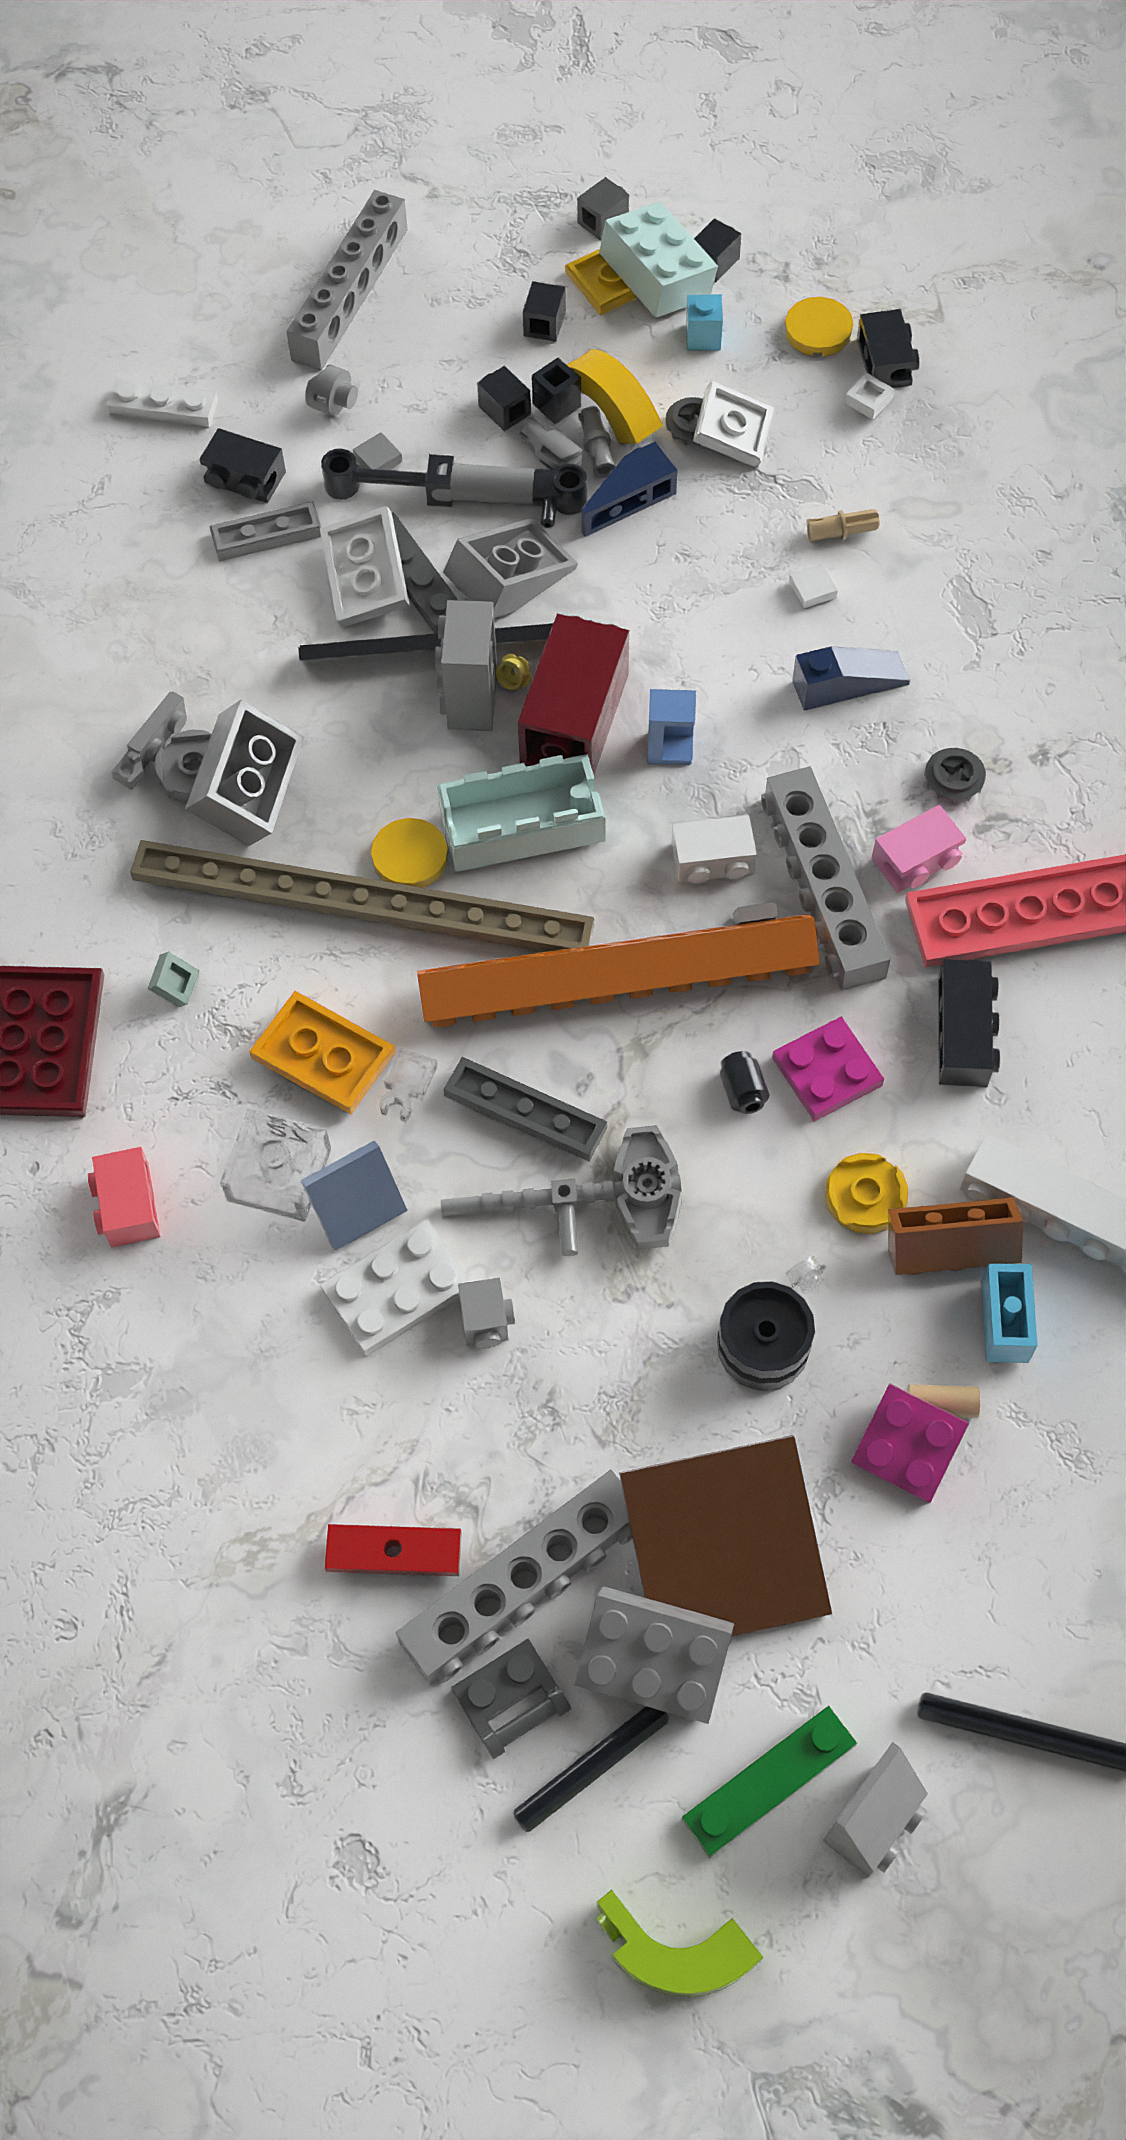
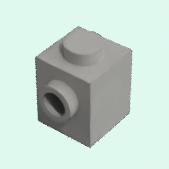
[458,1278,515,1348]

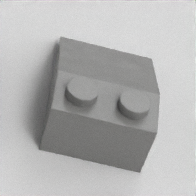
[443,518,578,618]
[823,1742,928,1877]

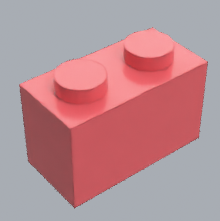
[88,1147,161,1248]

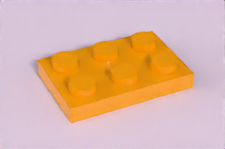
[249,990,396,1115]

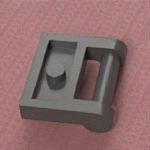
[451,1638,572,1759]

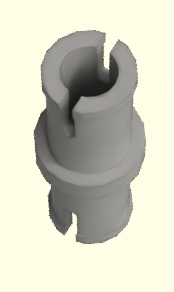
[578,406,615,478]

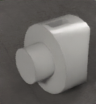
[305,364,358,417]

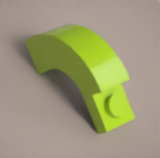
[595,1889,764,1997]

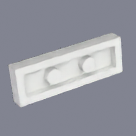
[107,379,218,428]

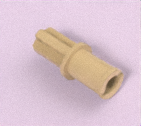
[806,509,880,542]

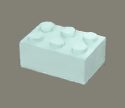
[599,202,718,318]

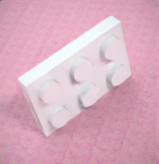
[320,506,410,628]
[320,1219,471,1356]

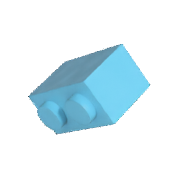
[981,1264,1038,1363]

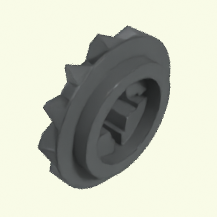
[665,397,703,446]
[924,748,986,803]

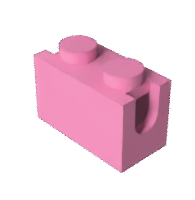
[871,804,966,893]

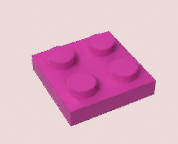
[772,1016,884,1122]
[851,1383,969,1503]

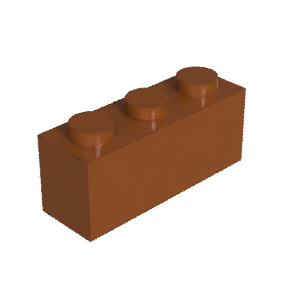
[888,1197,1023,1275]

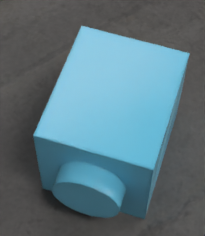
[686,294,723,351]

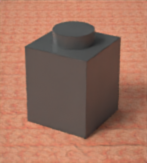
[577,177,629,241]

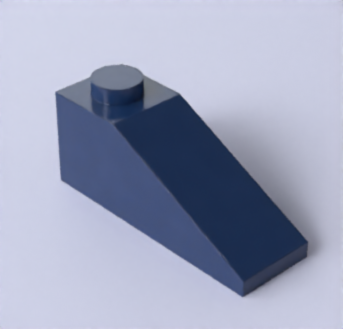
[581,442,678,537]
[792,646,910,711]

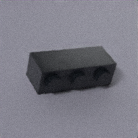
[938,959,1000,1087]

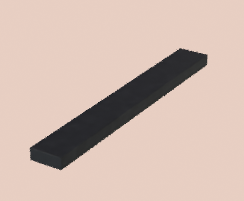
[298,620,594,661]

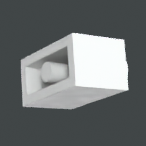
[671,815,757,884]

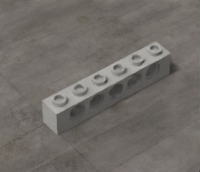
[286,190,408,371]
[761,766,891,991]
[395,1469,632,1685]

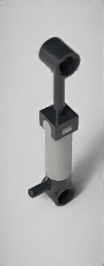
[321,448,587,528]

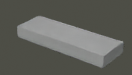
[209,501,322,561]

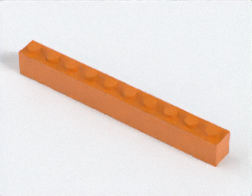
[417,914,820,1027]

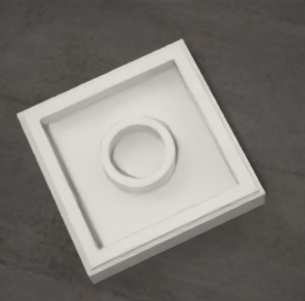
[693,380,774,468]

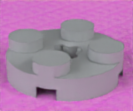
[155,730,212,801]

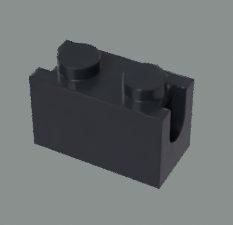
[857,309,920,388]
[199,428,286,503]

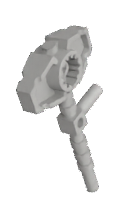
[441,1125,682,1256]

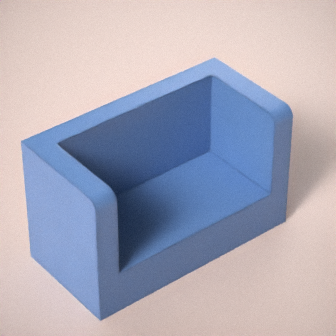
[647,689,696,765]

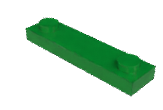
[681,1705,857,1859]

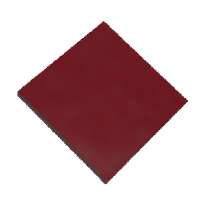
[0,966,105,1117]

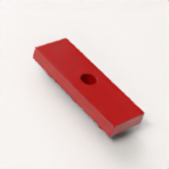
[325,1524,462,1576]

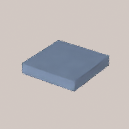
[300,1140,408,1250]

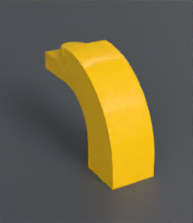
[567,349,663,444]

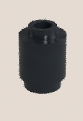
[720,1051,770,1114]

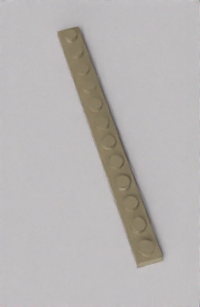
[130,840,594,952]

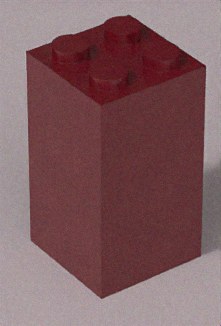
[518,613,630,775]

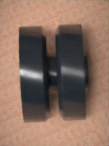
[717,1281,815,1390]

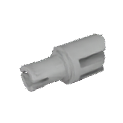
[518,417,583,470]

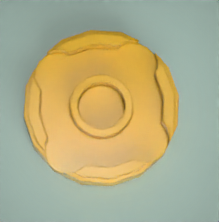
[785,296,854,356]
[371,818,448,888]
[825,1153,908,1234]

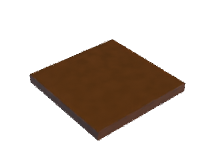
[619,1435,832,1637]

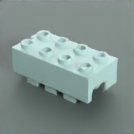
[437,754,606,872]

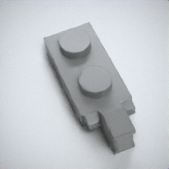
[111,691,187,790]

